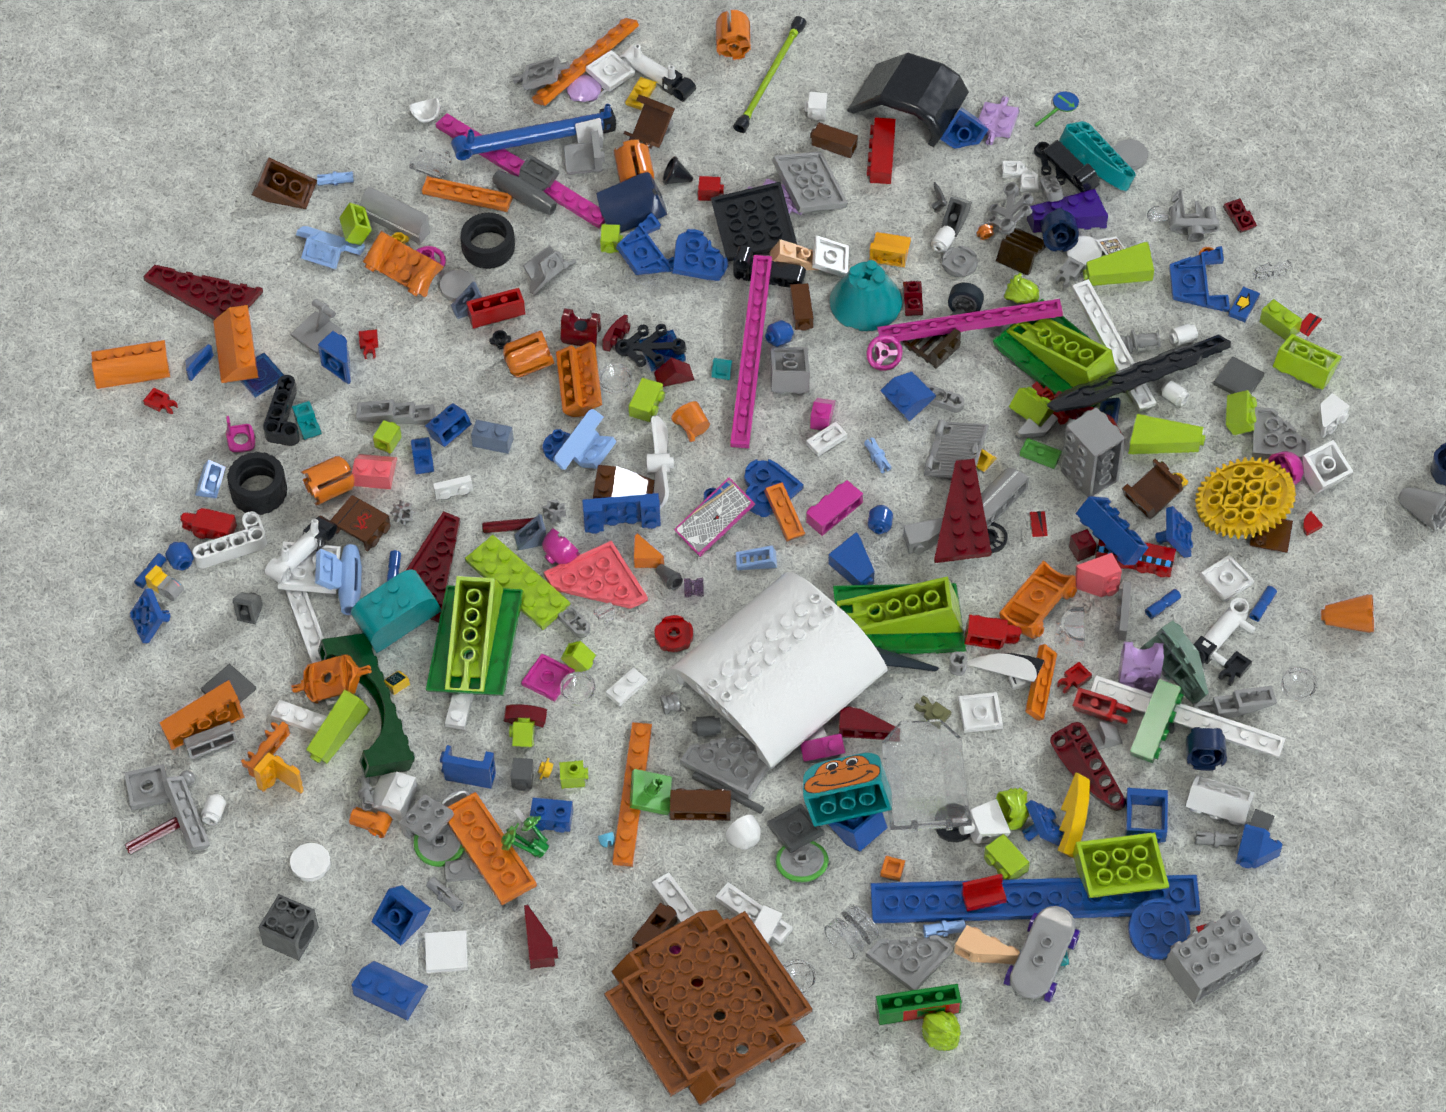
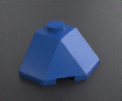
[940,107,989,149]
[1236,824,1283,868]

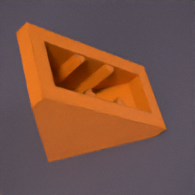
[634,533,664,568]

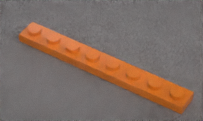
[532,18,639,106]
[612,722,652,867]

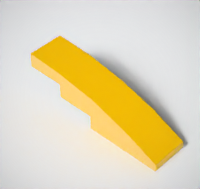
[1057,773,1090,859]

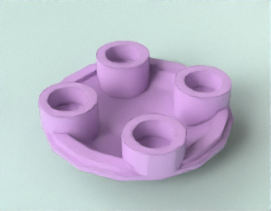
[567,75,602,102]

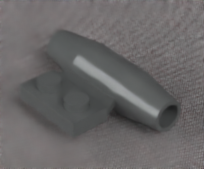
[492,155,560,215]

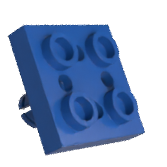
[1155,506,1193,558]
[130,589,171,643]
[1022,800,1064,846]

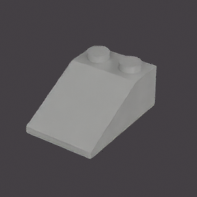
[770,347,810,394]

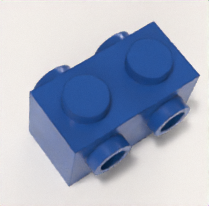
[425,403,472,447]
[530,798,573,833]

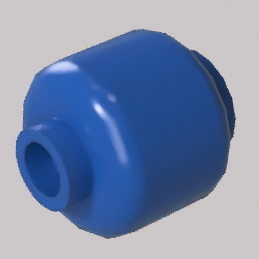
[765,320,794,347]
[868,505,893,534]
[165,542,194,571]

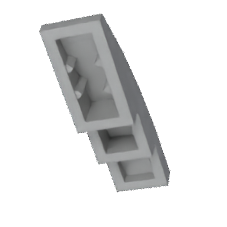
[356,399,435,424]
[1192,686,1277,719]

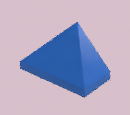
[185,344,214,381]

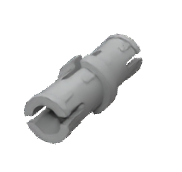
[357,775,375,811]
[1196,831,1238,847]
[426,877,464,912]

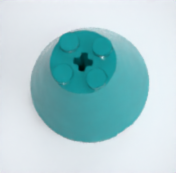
[830,260,902,332]

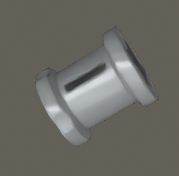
[949,652,967,676]

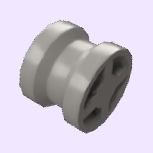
[660,692,681,715]

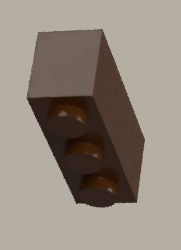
[670,788,731,821]

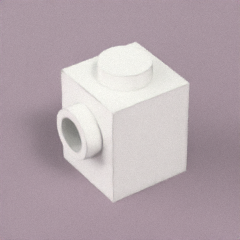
[805,92,827,120]

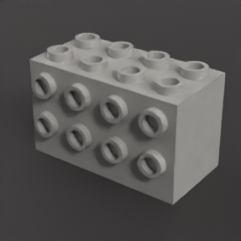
[1061,407,1125,497]
[1164,909,1267,1004]

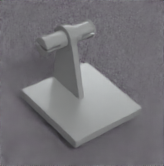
[290,299,343,354]

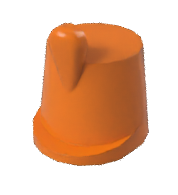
[671,401,710,442]

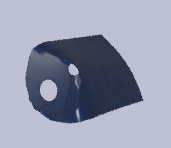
[596,172,667,233]

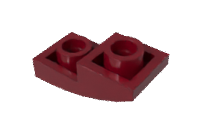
[1223,198,1257,233]
[903,281,923,316]
[603,314,631,352]
[503,704,547,728]

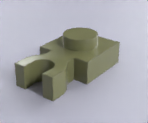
[914,695,952,728]

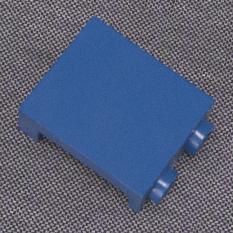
[440,745,496,789]

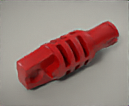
[1032,381,1069,425]

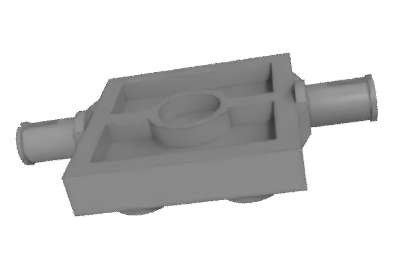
[513,56,570,90]

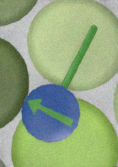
[1035,91,1079,127]

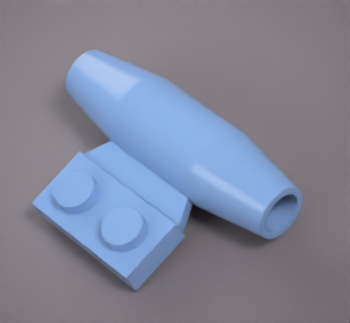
[315,544,362,615]

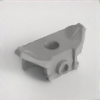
[523,245,576,295]

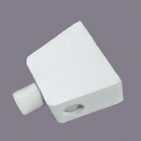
[958,799,1011,843]

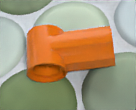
[349,807,393,838]

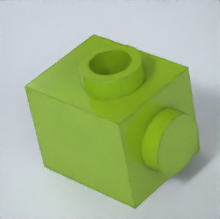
[600,224,623,253]
[373,420,402,454]
[560,641,596,673]
[509,718,535,747]
[559,760,589,789]

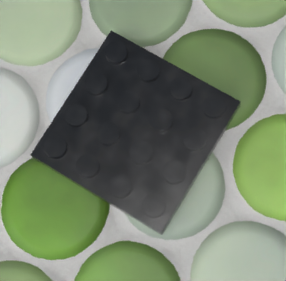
[711,182,797,262]

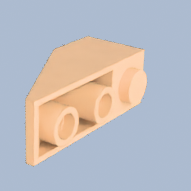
[770,239,818,270]
[954,925,1020,964]

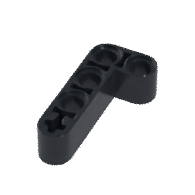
[1043,140,1100,192]
[733,245,806,288]
[263,375,300,446]

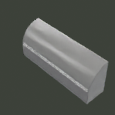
[360,186,430,244]
[981,468,1029,529]

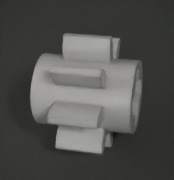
[542,499,566,523]
[390,500,415,525]

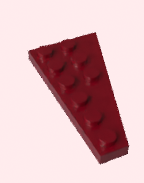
[143,264,263,320]
[934,458,992,563]
[406,511,461,623]

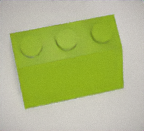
[1273,334,1342,390]

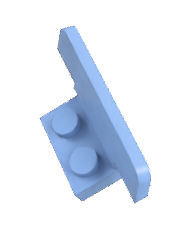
[296,226,365,269]
[553,409,616,470]

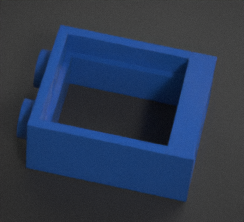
[1125,788,1168,843]

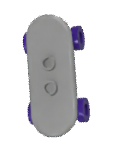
[1003,906,1081,1003]

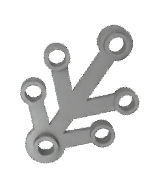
[988,182,1034,234]

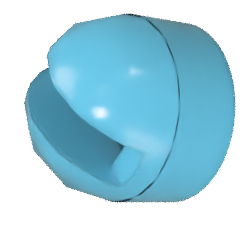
[598,832,615,848]

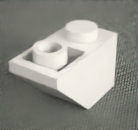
[1318,393,1350,438]

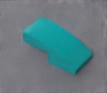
[292,401,322,440]

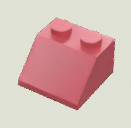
[352,454,397,489]
[1075,553,1122,597]

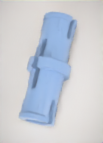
[317,171,354,186]
[864,437,891,473]
[923,919,966,938]

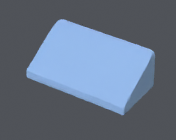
[195,460,226,498]

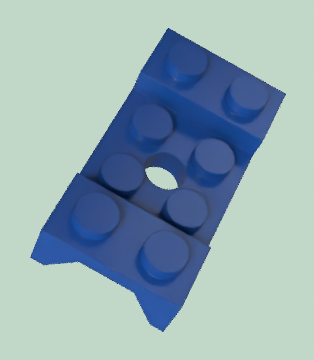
[582,493,661,534]

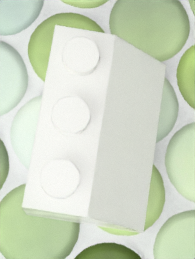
[1186,775,1255,825]

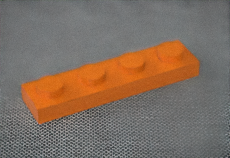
[1025,644,1057,721]

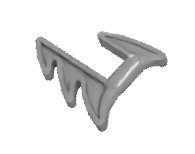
[1172,189,1205,218]

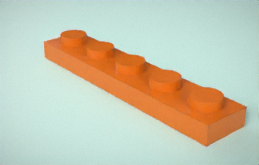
[422,176,513,212]

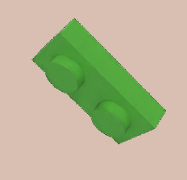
[1019,438,1062,469]

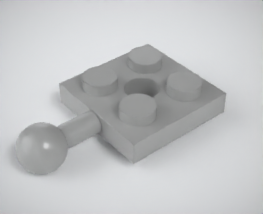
[124,764,195,810]

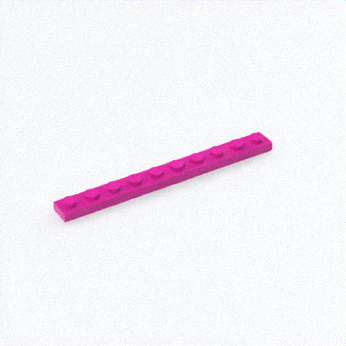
[877,299,1063,344]

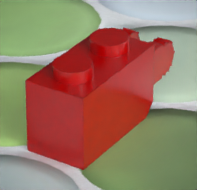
[180,508,237,540]
[964,614,1022,650]
[1072,687,1132,724]

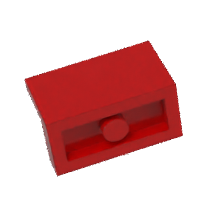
[961,874,1007,912]

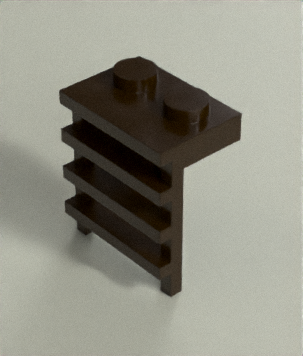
[996,228,1046,275]
[902,328,961,369]

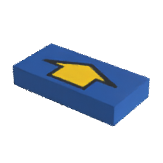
[1228,286,1260,323]

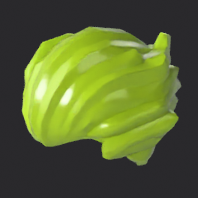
[1004,273,1040,304]
[996,788,1029,830]
[921,1011,961,1051]

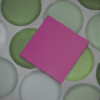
[521,654,575,702]

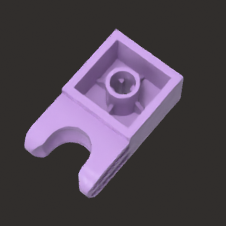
[1118,642,1164,693]

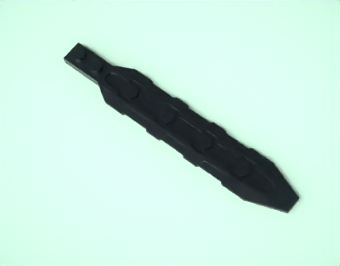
[1047,334,1231,412]

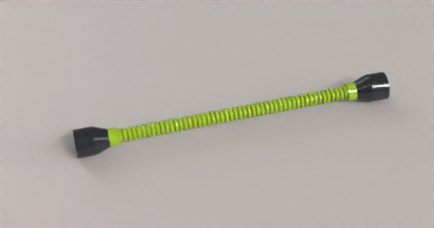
[733,16,807,133]

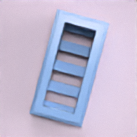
[736,545,777,570]

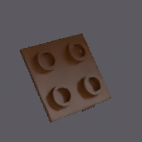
[1250,519,1293,553]

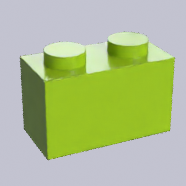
[339,202,371,246]
[1259,299,1302,341]
[629,378,665,422]
[1008,387,1054,427]
[1226,390,1257,435]
[984,834,1030,880]

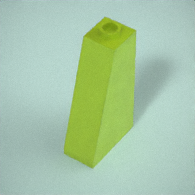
[1083,242,1154,286]
[1128,414,1206,454]
[306,689,371,764]

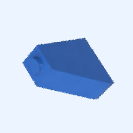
[828,532,875,585]

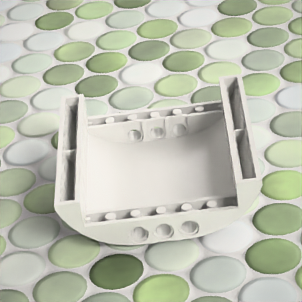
[667,572,888,769]

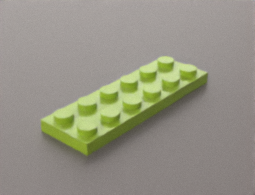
[465,535,571,630]

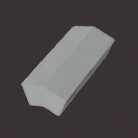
[183,721,238,759]

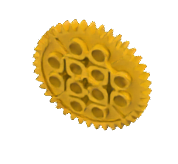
[1195,457,1296,539]

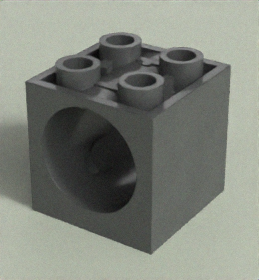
[258,894,319,961]

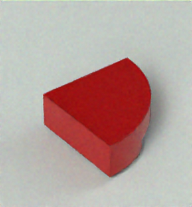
[1303,511,1323,536]

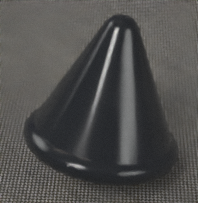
[663,156,693,185]

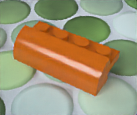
[91,340,170,389]
[556,342,602,417]

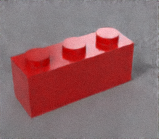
[466,288,526,329]

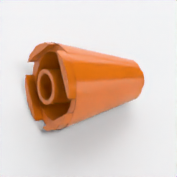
[1321,594,1374,633]

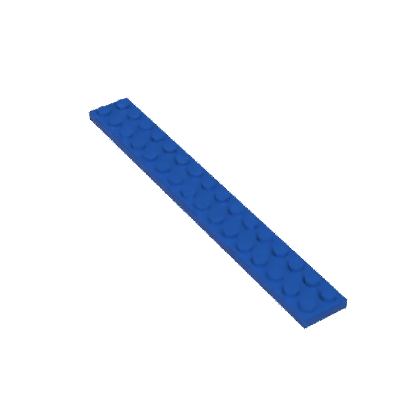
[871,875,1201,923]

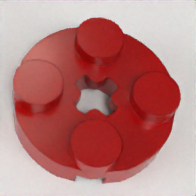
[655,615,694,652]

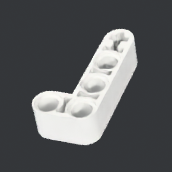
[193,511,267,568]

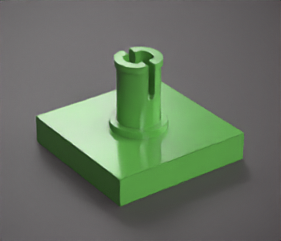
[629,769,672,815]

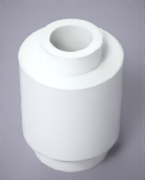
[931,226,955,253]
[1169,324,1198,346]
[1161,380,1190,406]
[201,794,226,825]

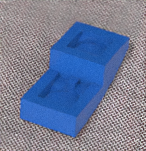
[411,437,434,474]

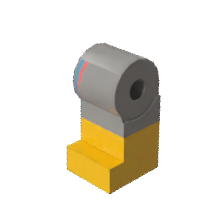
[145,565,184,601]

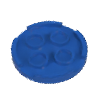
[1128,898,1191,960]

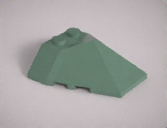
[1140,620,1209,704]

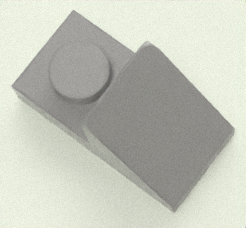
[1079,721,1123,753]

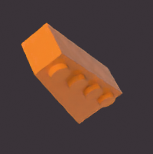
[159,680,245,750]

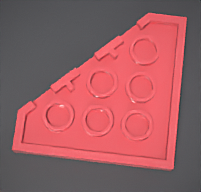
[544,540,648,609]

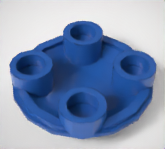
[542,429,570,462]

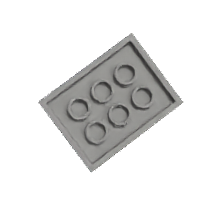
[772,151,848,213]

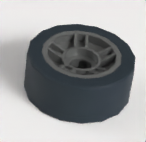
[948,282,984,313]

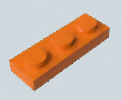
[764,482,805,542]

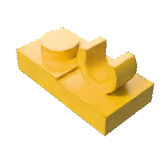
[625,77,656,110]

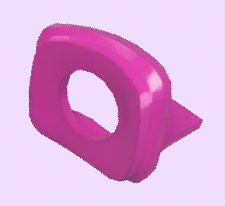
[226,416,255,452]

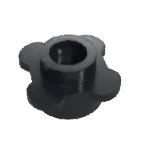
[489,330,511,349]

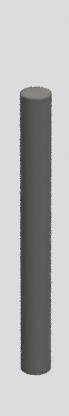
[692,771,765,814]

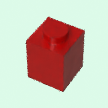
[698,176,724,201]

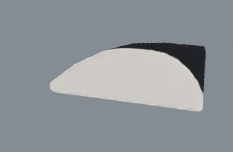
[967,653,1044,682]

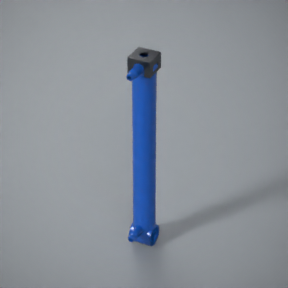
[451,104,616,161]

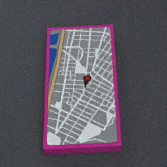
[674,477,756,557]

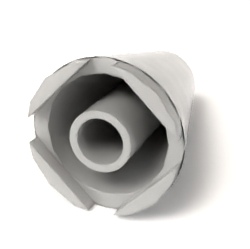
[1398,487,1446,531]

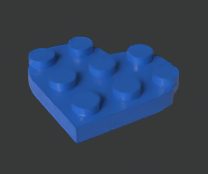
[672,229,728,281]
[744,459,804,517]

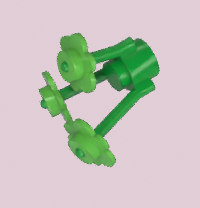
[501,816,549,858]

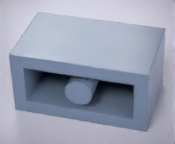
[471,419,514,454]

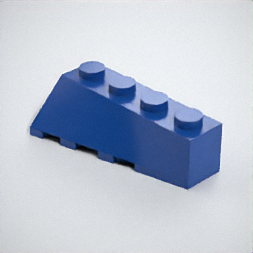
[1075,496,1149,565]

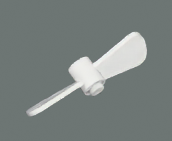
[647,416,674,509]

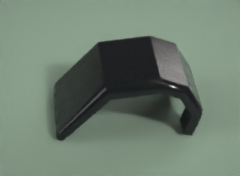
[847,53,969,147]

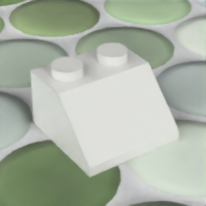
[1302,440,1353,495]
[370,772,418,821]

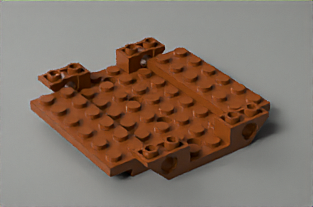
[604,909,813,1106]

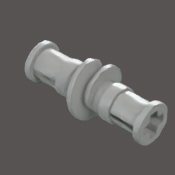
[1120,330,1161,354]

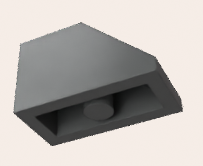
[941,196,972,237]
[233,592,263,624]

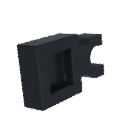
[1218,651,1252,686]

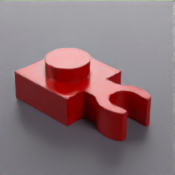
[359,329,379,359]
[143,388,178,414]
[1057,662,1092,693]

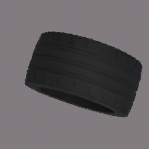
[460,212,515,269]

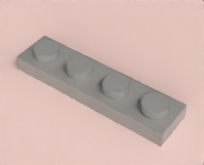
[163,776,210,851]

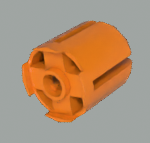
[716,10,751,60]
[614,140,654,183]
[503,330,555,378]
[301,456,355,506]

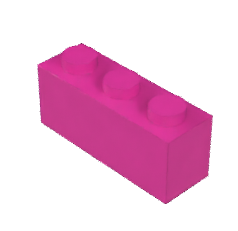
[806,480,863,536]

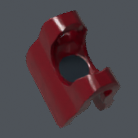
[560,308,602,347]

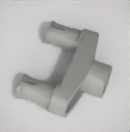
[1169,206,1220,242]

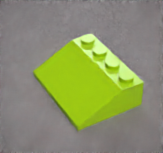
[1073,832,1169,898]

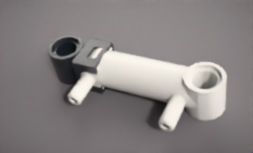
[619,44,696,102]
[265,515,338,584]
[1193,598,1256,667]

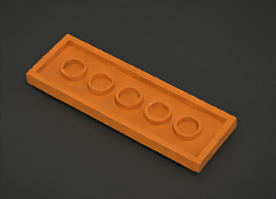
[447,792,537,905]

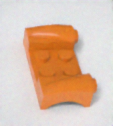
[363,231,444,297]
[999,561,1077,639]

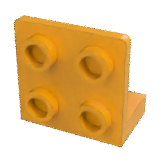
[869,232,911,268]
[253,752,304,794]

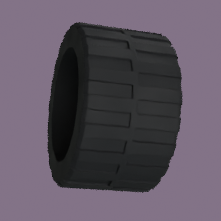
[227,452,288,515]

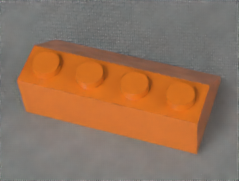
[213,305,258,383]

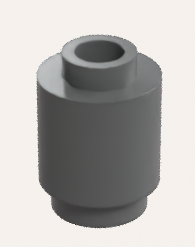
[692,716,721,737]

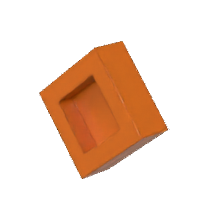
[880,856,905,882]

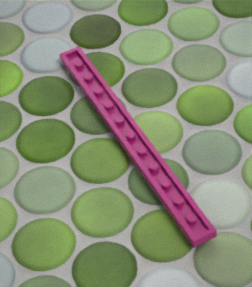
[435,113,606,229]
[730,255,772,448]

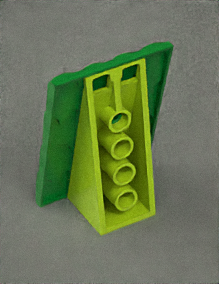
[993,299,1116,408]
[426,576,524,696]
[833,576,967,654]

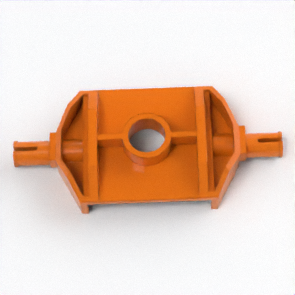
[292,655,371,704]

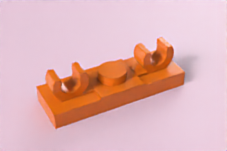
[241,722,290,778]

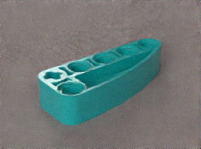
[1059,121,1136,191]

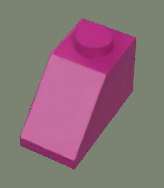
[810,398,836,431]
[800,733,845,762]

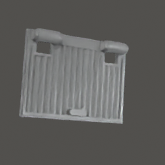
[924,419,989,478]

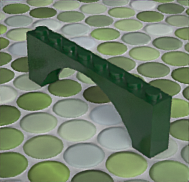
[318,633,415,778]

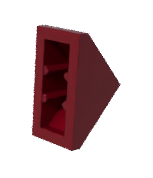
[654,357,694,387]

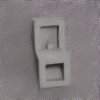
[1015,414,1058,439]

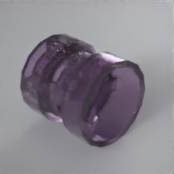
[684,577,704,597]

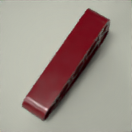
[1050,722,1126,811]

